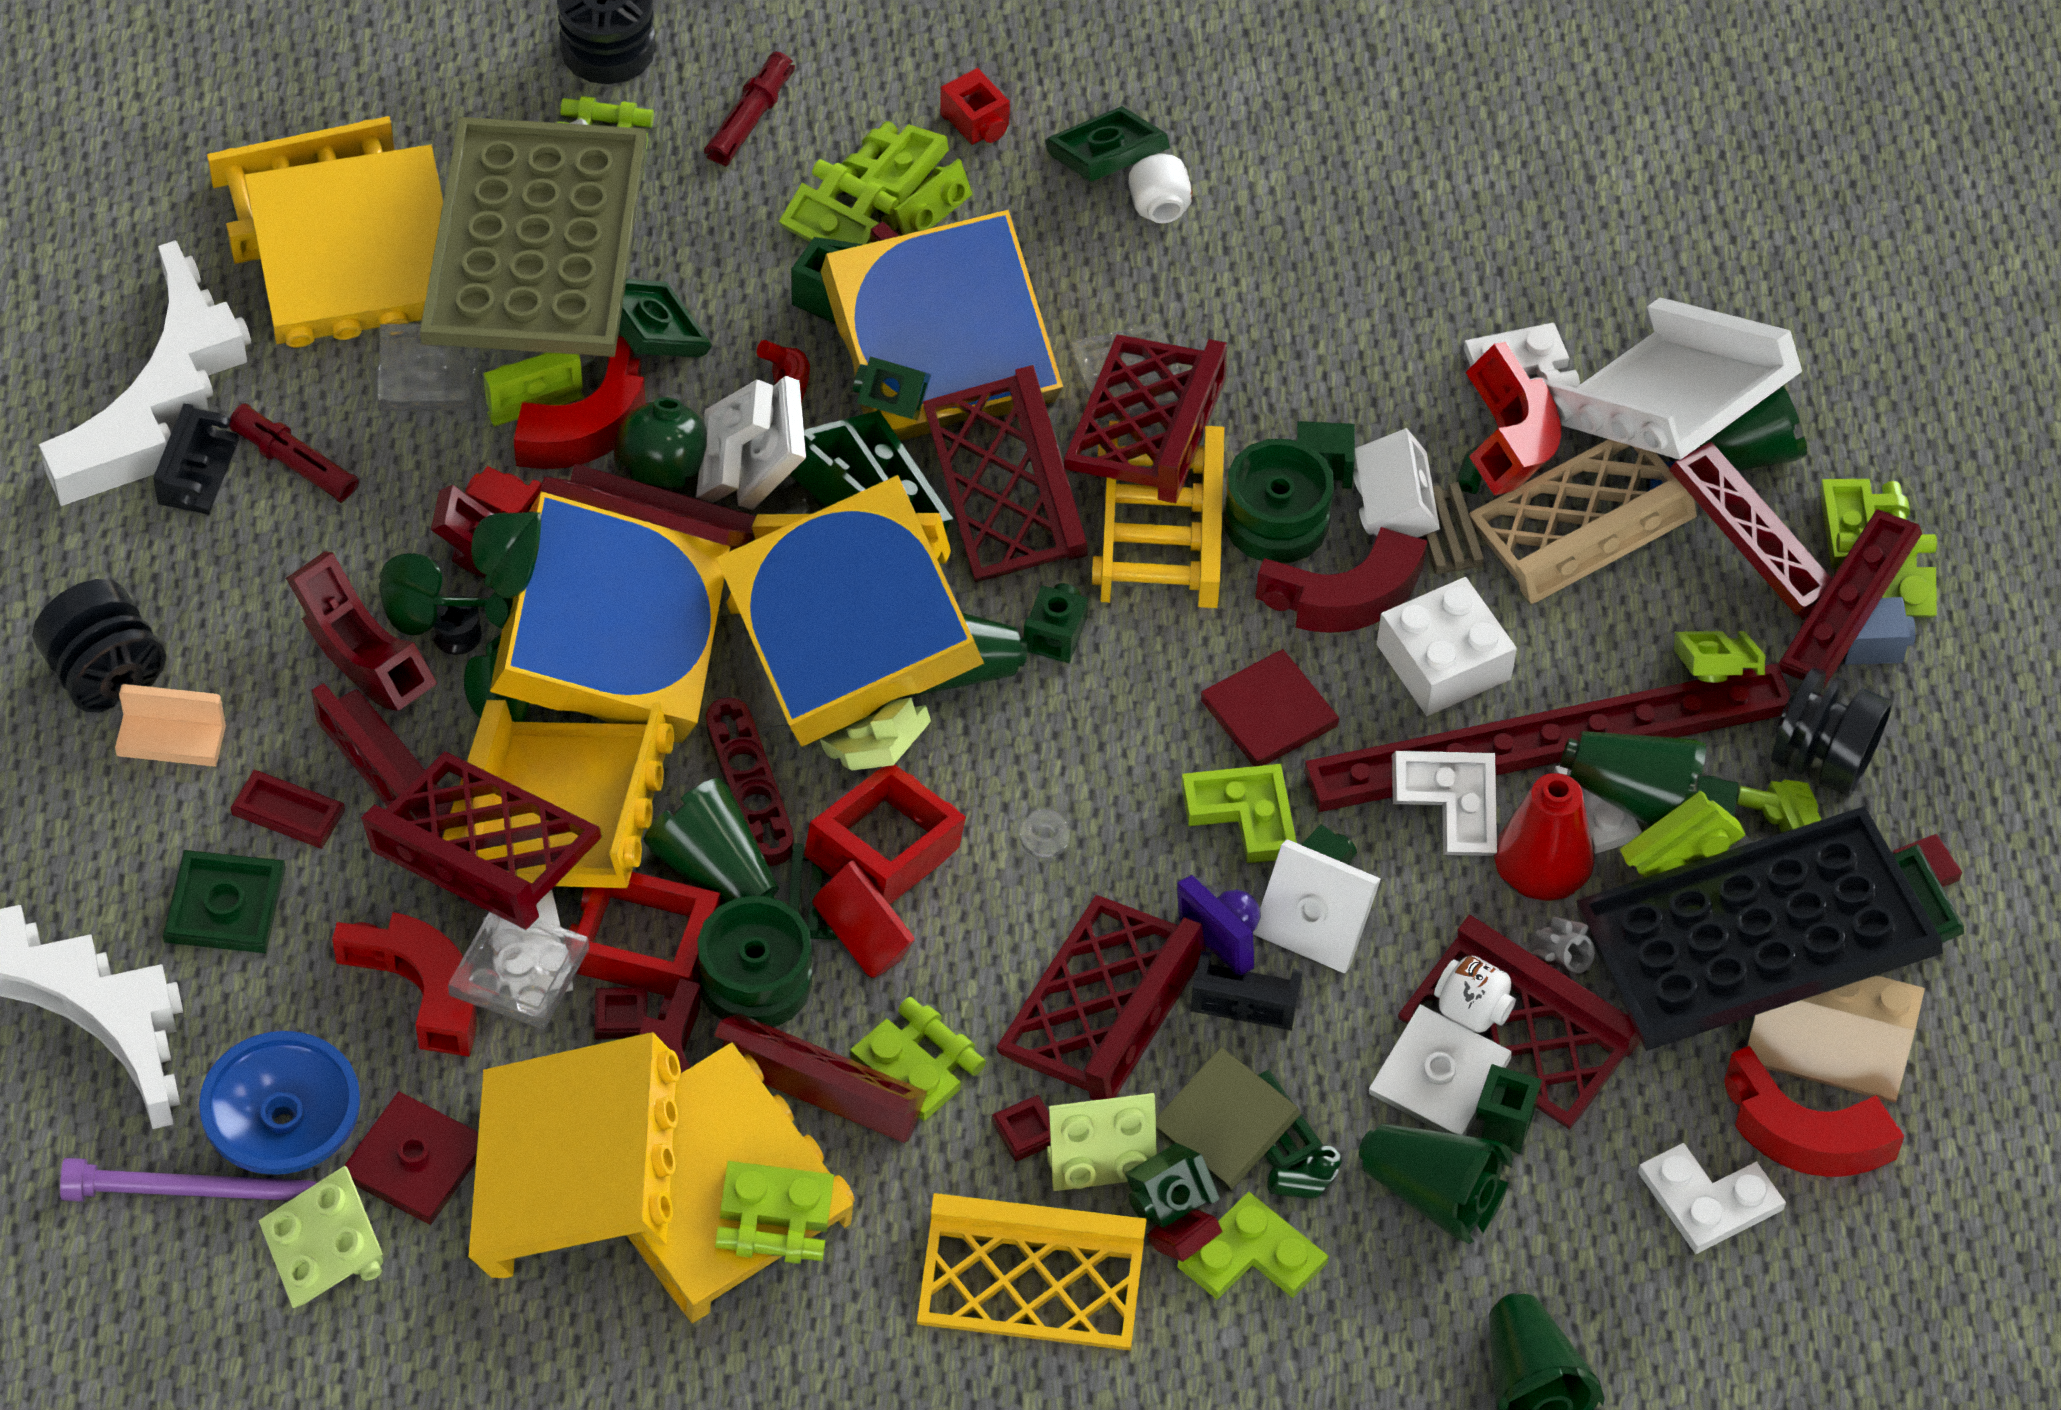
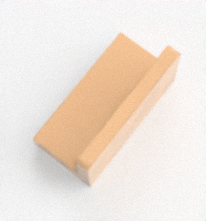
[115,684,226,767]

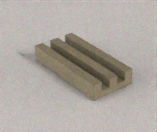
[1423,482,1484,574]

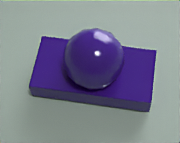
[1177,875,1261,976]

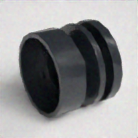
[557,0,656,85]
[32,579,166,713]
[1771,667,1893,797]

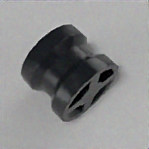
[432,595,482,655]

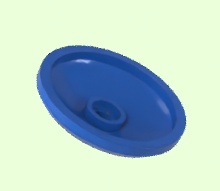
[199,1031,360,1174]

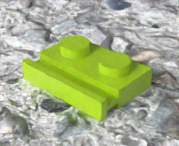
[483,352,583,427]
[1674,631,1766,682]
[1620,791,1746,878]

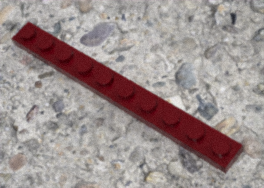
[1304,663,1791,813]

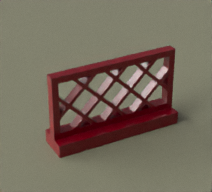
[1064,334,1227,504]
[923,365,1088,582]
[540,464,756,552]
[361,751,602,930]
[996,895,1206,1100]
[1398,914,1640,1130]

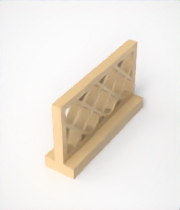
[1469,439,1697,605]

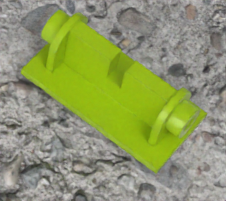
[881,159,973,235]

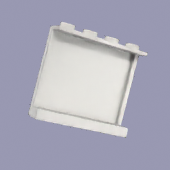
[1544,297,1802,460]

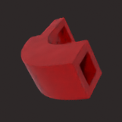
[513,336,646,469]
[1465,342,1561,495]
[332,912,477,1057]
[1724,1045,1905,1177]

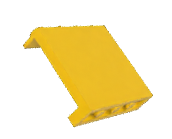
[245,144,443,348]
[442,700,674,888]
[468,1032,681,1278]
[627,1042,855,1324]

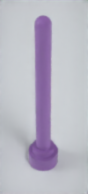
[60,1158,317,1202]

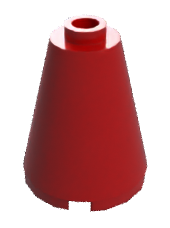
[1493,773,1595,901]

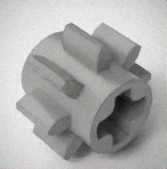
[1531,917,1595,981]

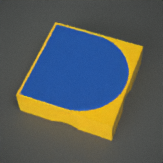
[820,210,1063,441]
[716,475,984,747]
[490,491,730,743]

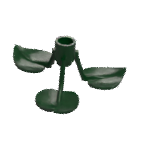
[379,512,541,722]

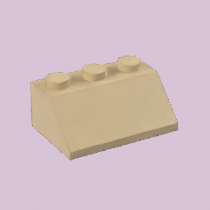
[1747,975,1925,1103]

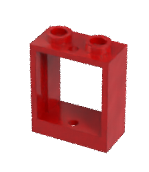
[804,764,966,905]
[565,872,721,997]

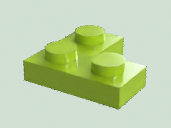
[1181,764,1297,864]
[1177,1191,1329,1300]

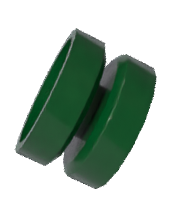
[1224,439,1334,564]
[697,896,812,1027]

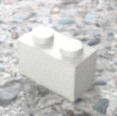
[1353,428,1440,538]

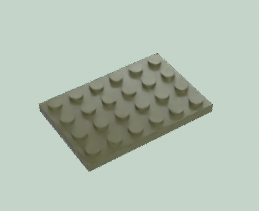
[420,117,647,357]

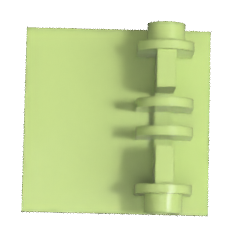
[1047,1093,1157,1191]
[258,1166,383,1308]

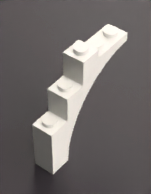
[39,240,251,506]
[0,905,183,1129]

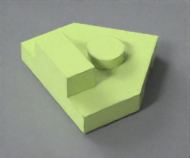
[820,698,931,771]

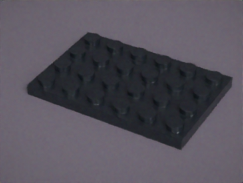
[1576,806,1943,1051]

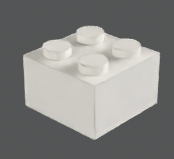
[1376,577,1517,716]

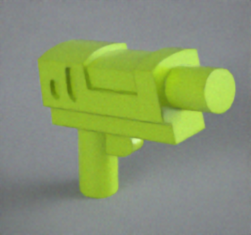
[1736,779,1821,833]

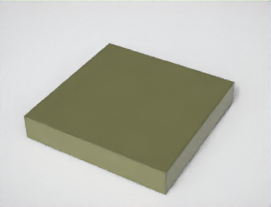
[1156,1046,1301,1191]

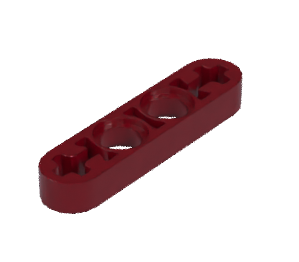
[706,697,794,866]

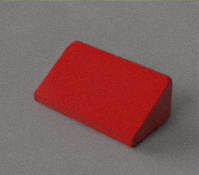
[812,860,915,978]

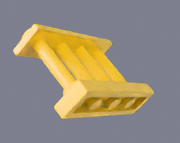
[207,116,395,264]
[1092,421,1225,608]

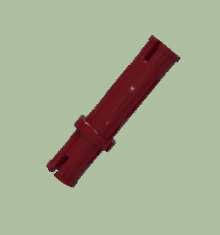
[704,51,795,167]
[229,403,359,503]

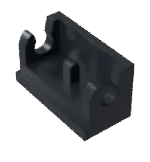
[153,403,239,515]
[1190,951,1303,1031]

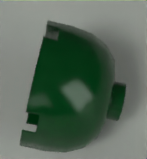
[613,397,707,487]

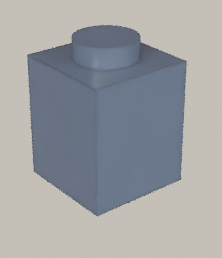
[1843,597,1915,665]

